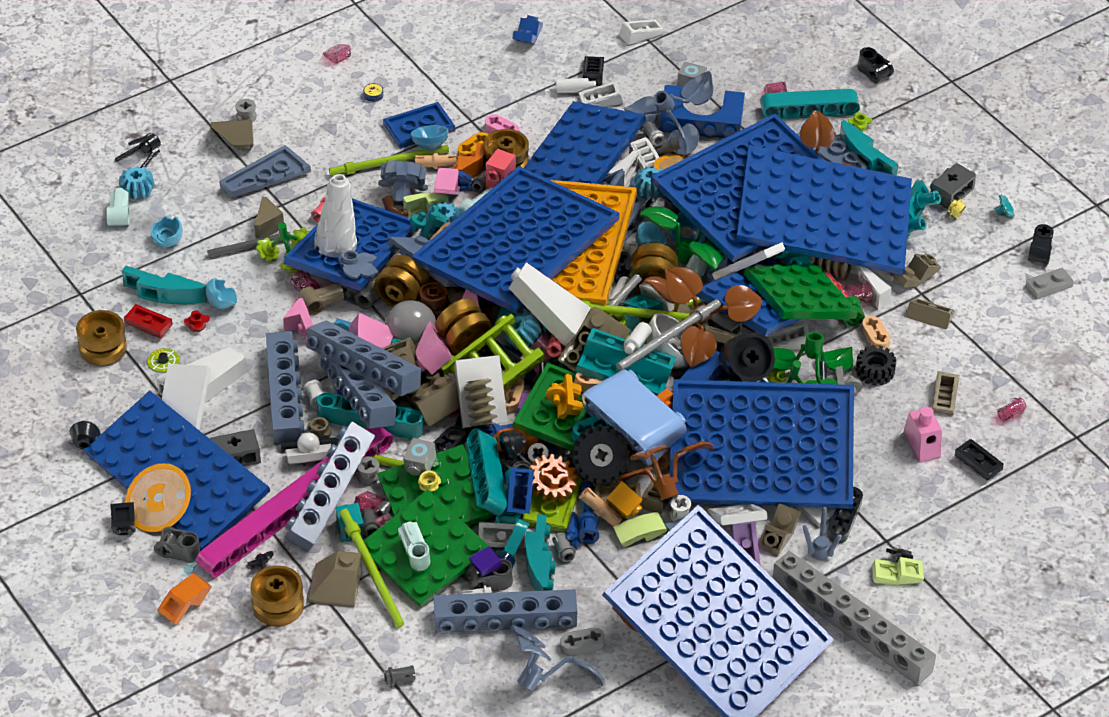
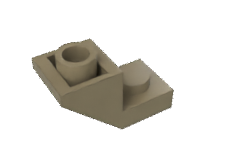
[890,253,941,287]
[758,503,802,555]

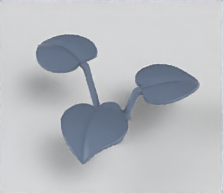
[624,71,714,156]
[509,625,604,691]

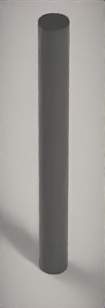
[207,232,290,258]

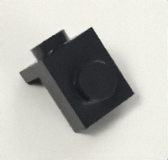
[110,502,136,536]

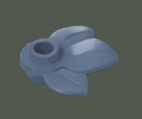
[339,250,378,279]

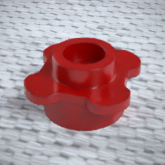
[184,310,210,332]

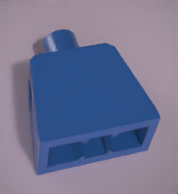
[504,468,534,514]

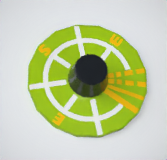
[147,348,180,373]

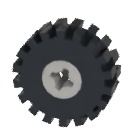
[570,426,630,484]

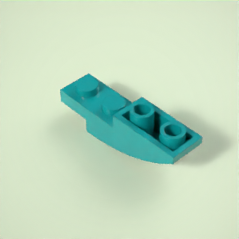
[840,120,898,175]
[122,265,208,305]
[525,514,556,591]

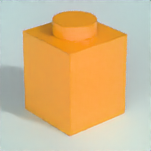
[606,482,643,520]

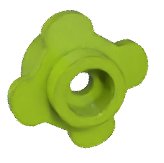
[848,112,872,131]

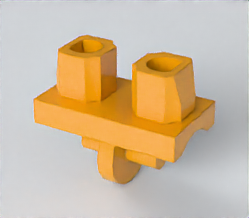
[546,374,583,419]

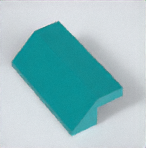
[575,328,676,396]

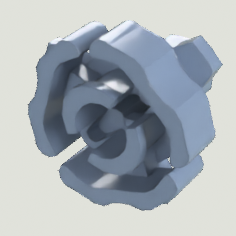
[378,160,428,206]

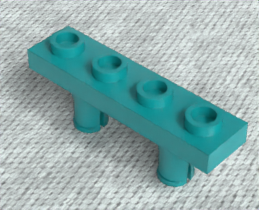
[907,180,941,239]

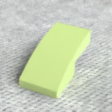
[403,193,448,217]
[613,512,668,548]
[872,557,924,585]

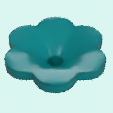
[995,194,1015,218]

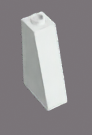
[509,263,591,347]
[156,347,247,404]

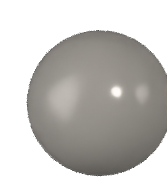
[385,300,436,345]

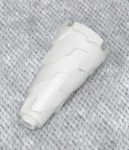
[314,174,357,258]

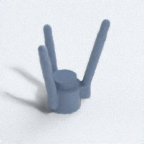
[803,507,842,560]

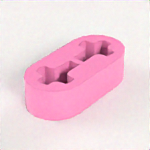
[485,114,519,133]

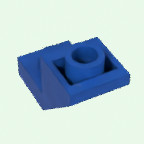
[512,15,543,44]

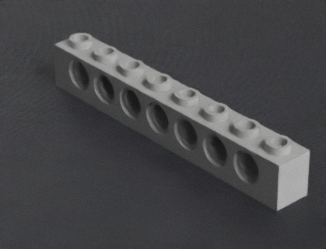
[773,551,936,686]

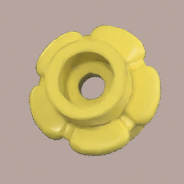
[948,199,966,219]
[418,471,441,492]

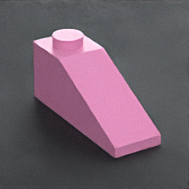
[415,321,452,374]

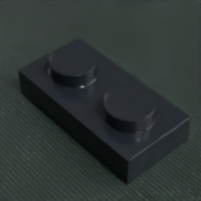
[955,439,1004,481]

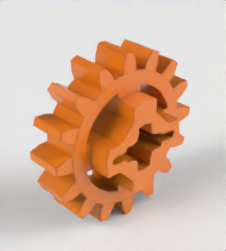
[529,454,578,502]

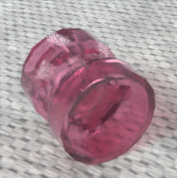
[290,270,320,293]
[845,281,873,303]

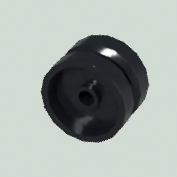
[719,333,775,382]

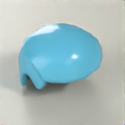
[150,216,183,247]
[635,222,667,247]
[205,278,237,310]

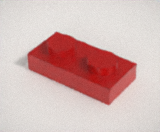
[124,304,173,338]

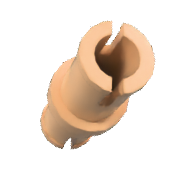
[415,153,457,170]
[579,487,623,527]

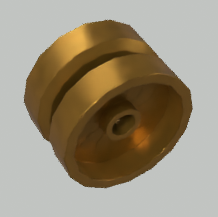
[484,129,529,169]
[630,243,678,295]
[374,255,430,307]
[435,298,492,354]
[76,310,127,366]
[250,565,304,627]

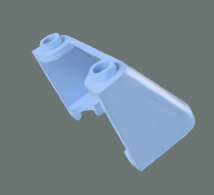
[582,369,687,467]

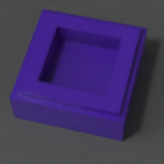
[469,546,502,577]

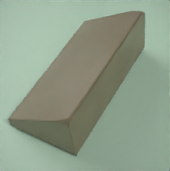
[906,298,955,329]

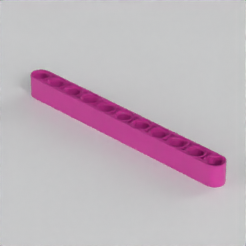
[196,427,394,577]

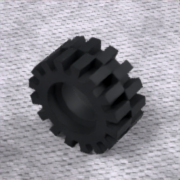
[855,345,896,386]

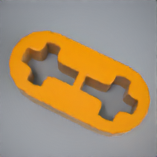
[457,132,488,156]

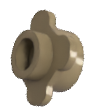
[307,417,332,438]

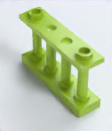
[441,314,545,390]

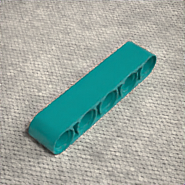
[760,89,860,119]
[317,392,423,439]
[466,429,507,516]

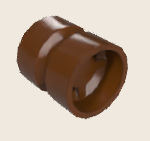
[419,281,448,320]

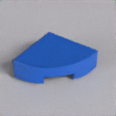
[458,171,473,191]

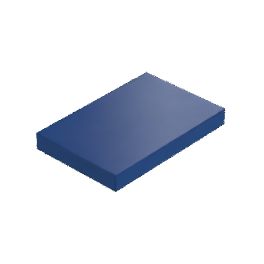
[383,102,455,149]

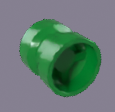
[843,296,865,326]

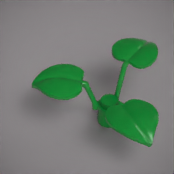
[640,206,724,271]
[772,332,853,384]

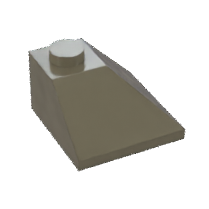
[211,120,254,150]
[308,551,362,607]

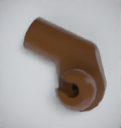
[382,195,408,217]

